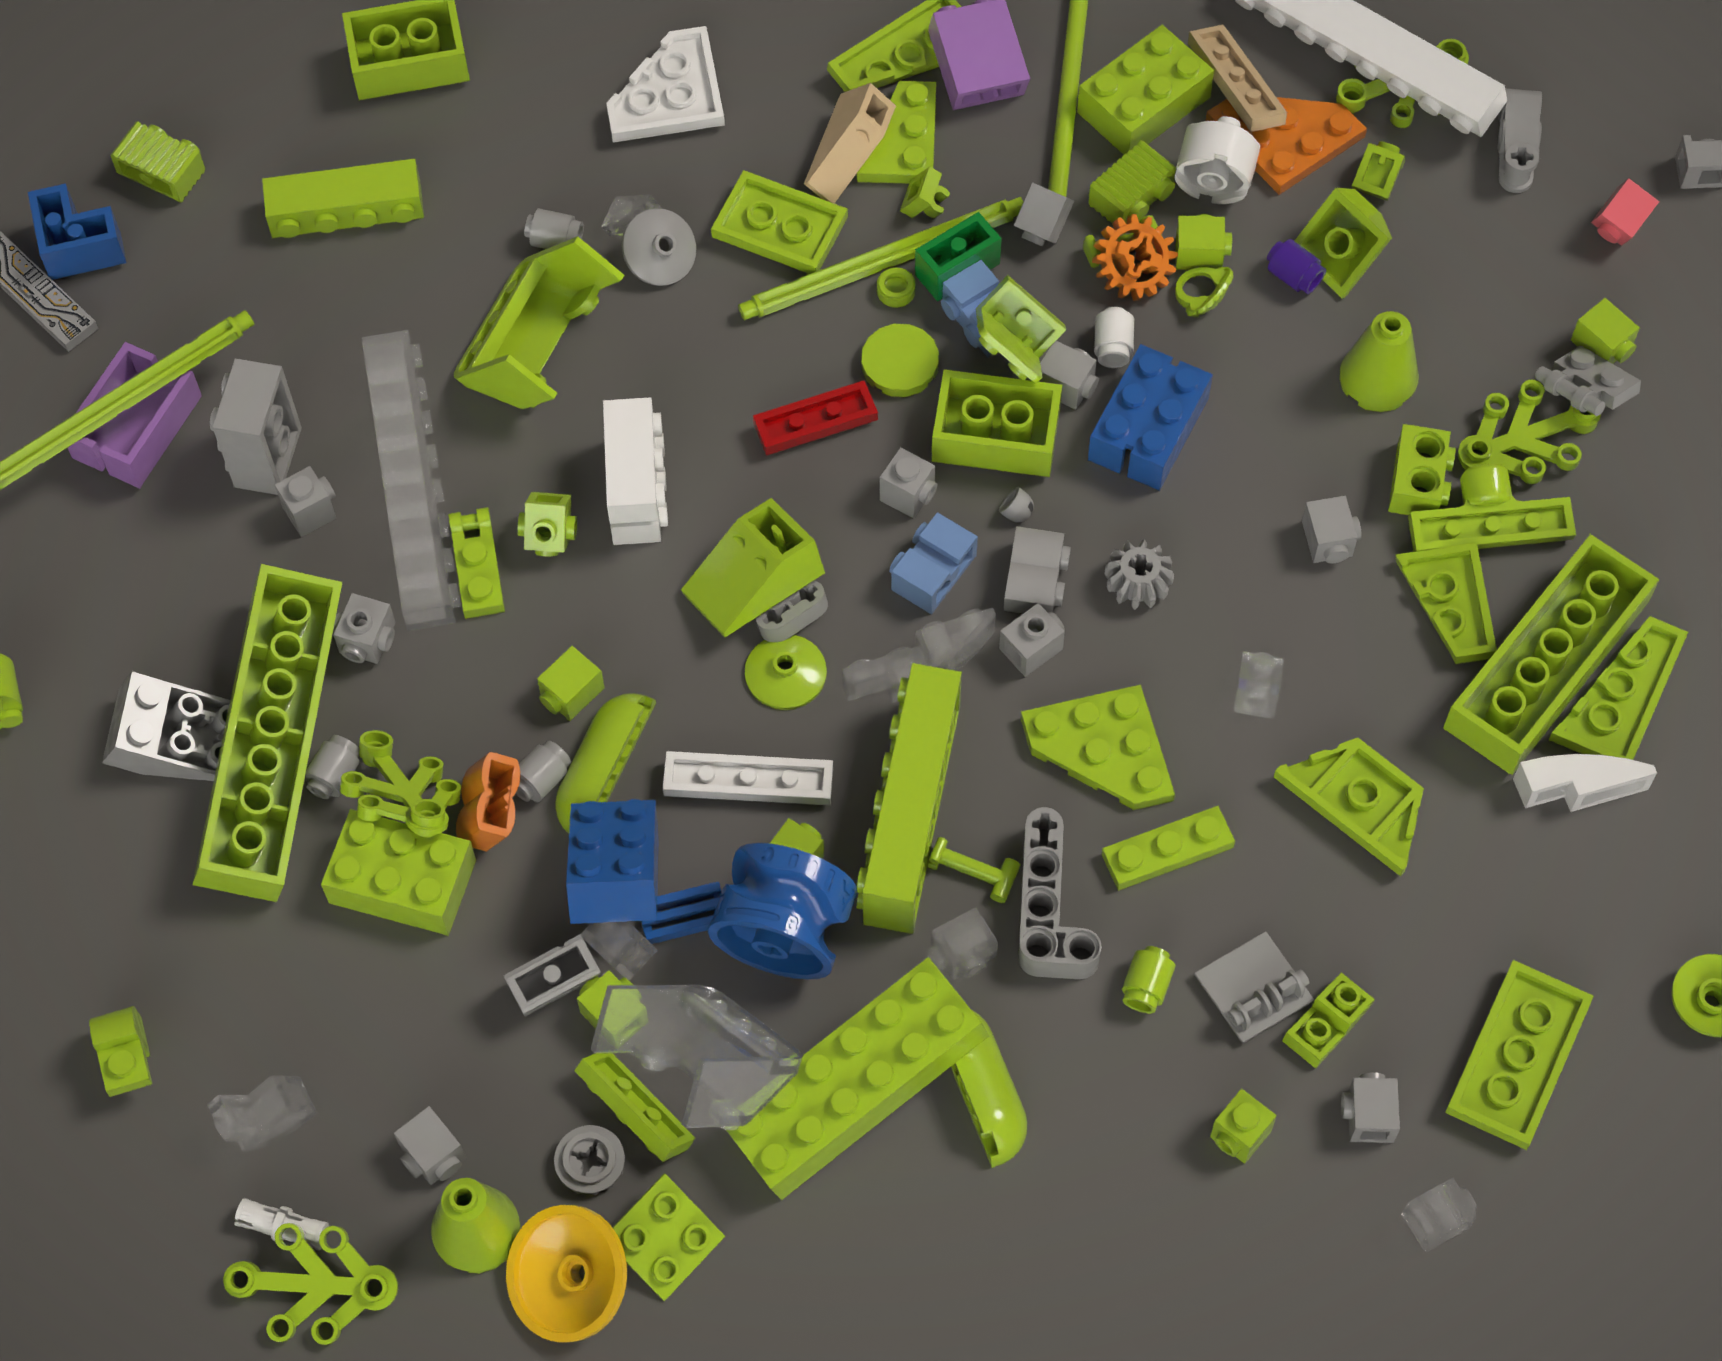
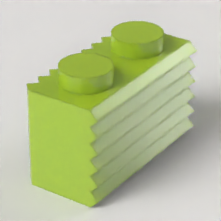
[110,121,205,202]
[1088,140,1176,224]

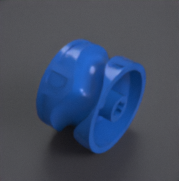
[708,843,857,980]

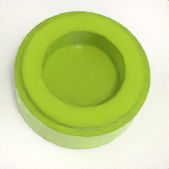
[877,267,916,308]

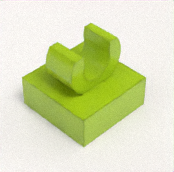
[900,166,950,218]

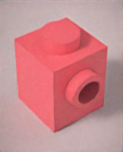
[1591,178,1660,246]

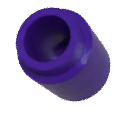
[1267,239,1326,294]

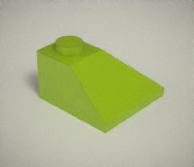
[1294,188,1392,298]

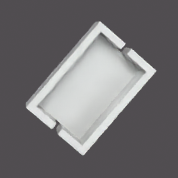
[603,397,668,545]

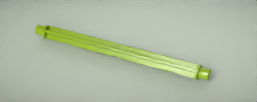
[738,197,1024,321]
[0,310,255,490]

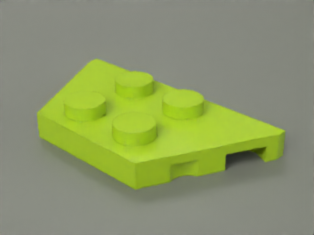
[1274,737,1424,877]

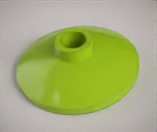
[745,635,827,710]
[1671,954,1722,1037]

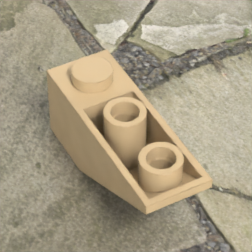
[804,83,896,204]

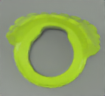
[1175,267,1234,317]

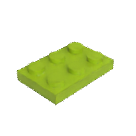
[711,170,848,274]

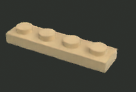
[1188,25,1287,132]

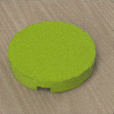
[861,324,939,397]

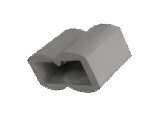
[1004,526,1071,614]

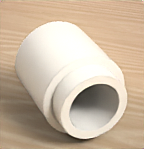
[1094,307,1134,368]

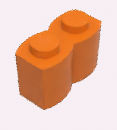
[456,752,520,852]

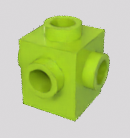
[518,492,578,557]

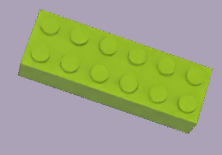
[1443,534,1660,775]
[856,663,962,934]
[720,957,989,1200]

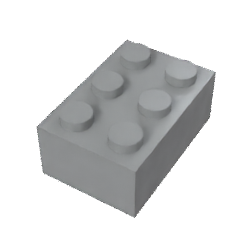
[210,358,302,495]

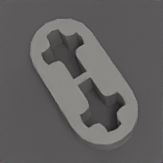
[756,580,828,642]

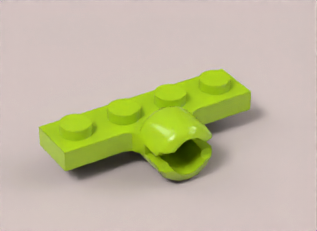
[1408,464,1576,552]

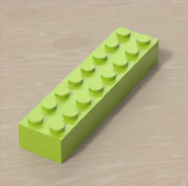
[192,564,342,902]

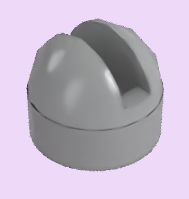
[999,487,1034,522]

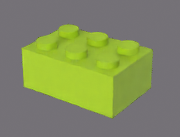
[342,0,470,100]
[1077,24,1214,155]
[932,369,1062,477]
[321,809,476,936]

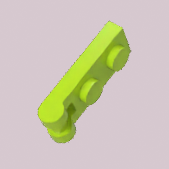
[448,507,505,619]

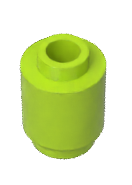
[1122,946,1176,1014]

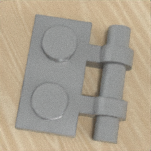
[1535,346,1641,416]

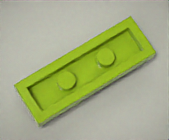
[1101,806,1235,891]
[574,1048,696,1162]

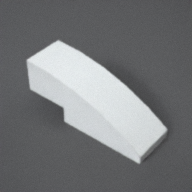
[1513,754,1657,812]

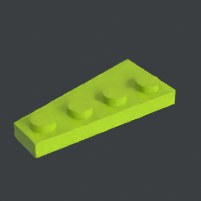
[827,0,961,92]
[1549,616,1688,760]

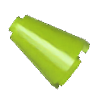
[1339,311,1419,412]
[431,1178,521,1274]

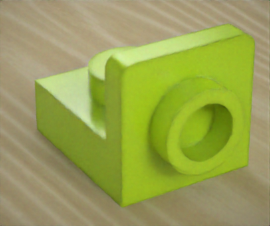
[1352,141,1405,201]

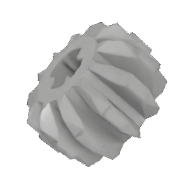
[1104,539,1174,610]

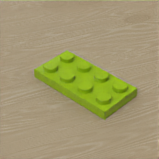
[1445,960,1594,1150]

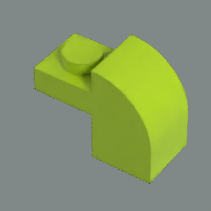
[89,1006,153,1097]

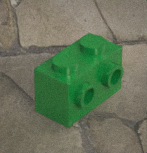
[915,212,1002,302]

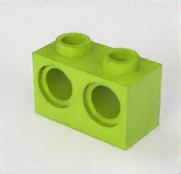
[1388,424,1456,515]

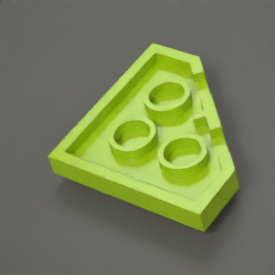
[1021,684,1175,810]

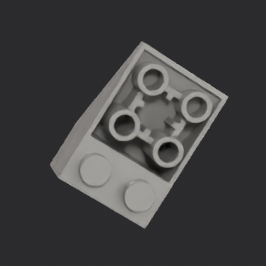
[102,672,230,781]

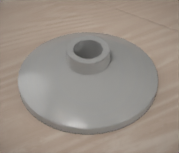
[622,208,696,286]

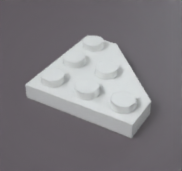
[606,26,725,143]

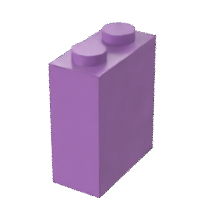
[928,0,1030,110]

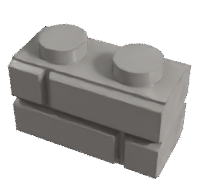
[503,934,601,1017]

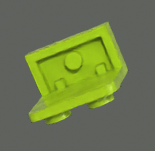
[975,275,1066,384]

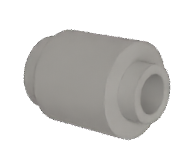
[524,208,584,249]
[305,735,360,799]
[515,741,571,802]

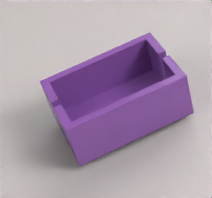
[67,342,202,489]

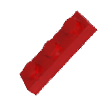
[753,380,878,456]

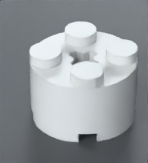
[1175,116,1260,204]

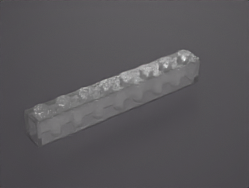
[361,330,461,631]

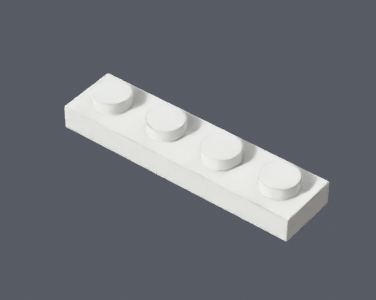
[663,751,833,805]

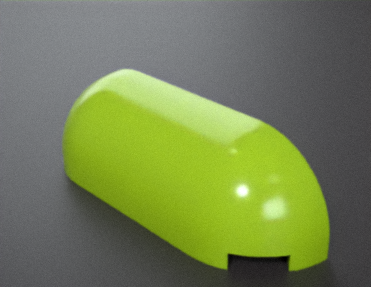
[555,693,656,833]
[951,1009,1027,1168]

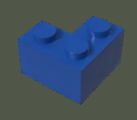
[28,183,127,280]

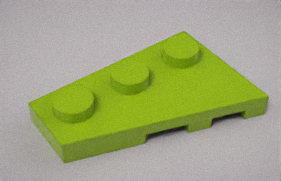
[857,81,936,184]
[1395,542,1497,664]

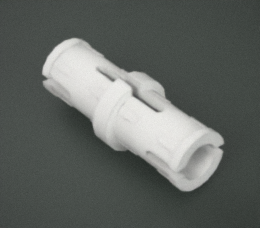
[235,1198,329,1250]

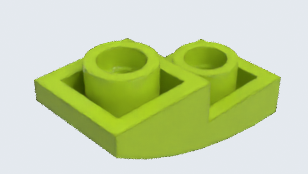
[1282,972,1375,1069]

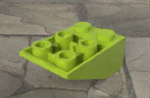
[681,498,825,637]

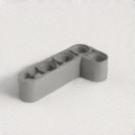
[1018,807,1102,979]

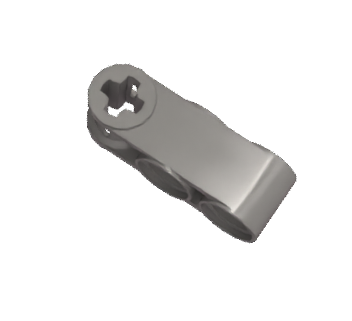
[1497,88,1542,193]

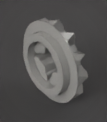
[554,1125,625,1196]

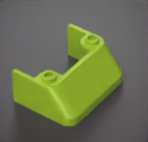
[454,236,624,409]

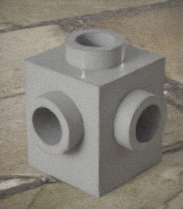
[332,593,396,664]

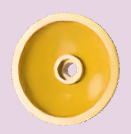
[506,1205,627,1342]

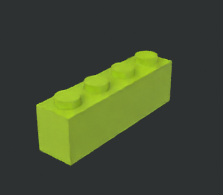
[262,159,424,238]

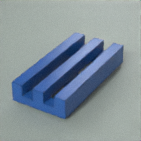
[641,881,721,945]

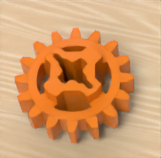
[1092,214,1178,301]

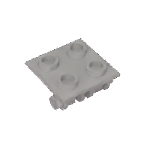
[1195,931,1314,1044]

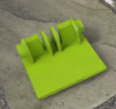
[613,1173,725,1301]

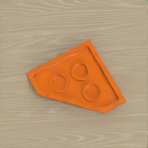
[1205,97,1367,195]

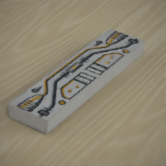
[0,231,99,352]

